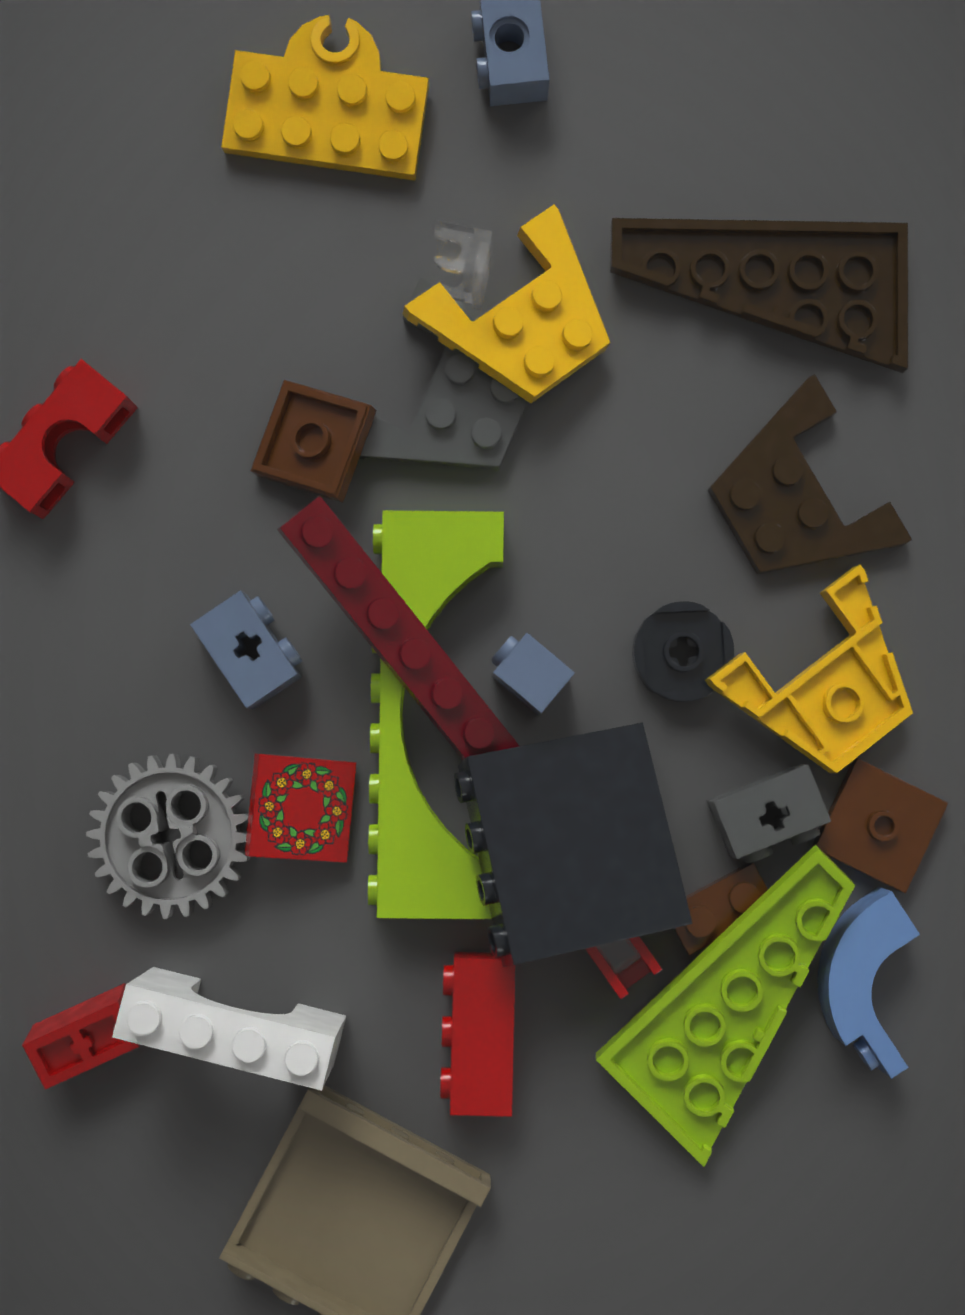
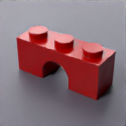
[0,359,138,520]

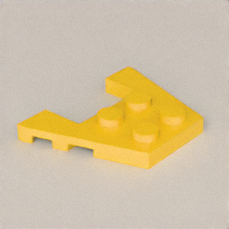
[403,204,610,403]
[704,564,913,773]

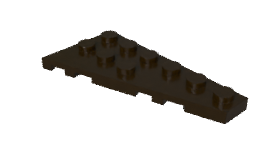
[610,218,908,373]

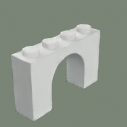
[112,967,346,1091]

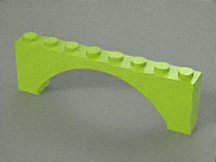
[368,510,504,919]

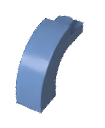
[818,887,920,1079]

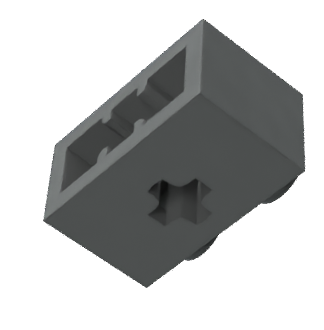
[706,764,831,863]

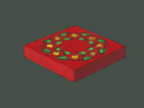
[245,753,357,863]

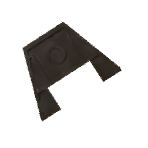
[708,374,912,574]

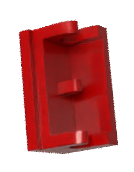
[22,983,140,1090]

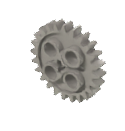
[86,754,250,919]

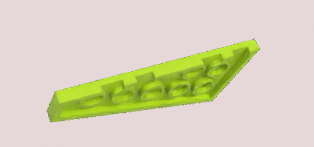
[596,845,855,1167]

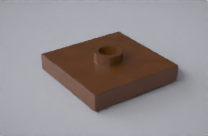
[250,380,377,503]
[811,758,948,893]

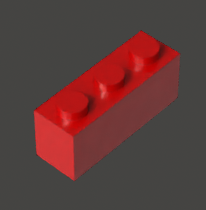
[440,952,515,1117]

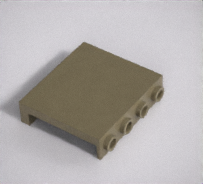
[219,1085,491,1315]

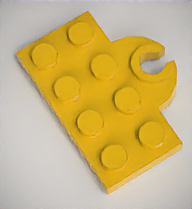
[221,15,429,181]

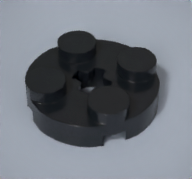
[632,601,734,702]

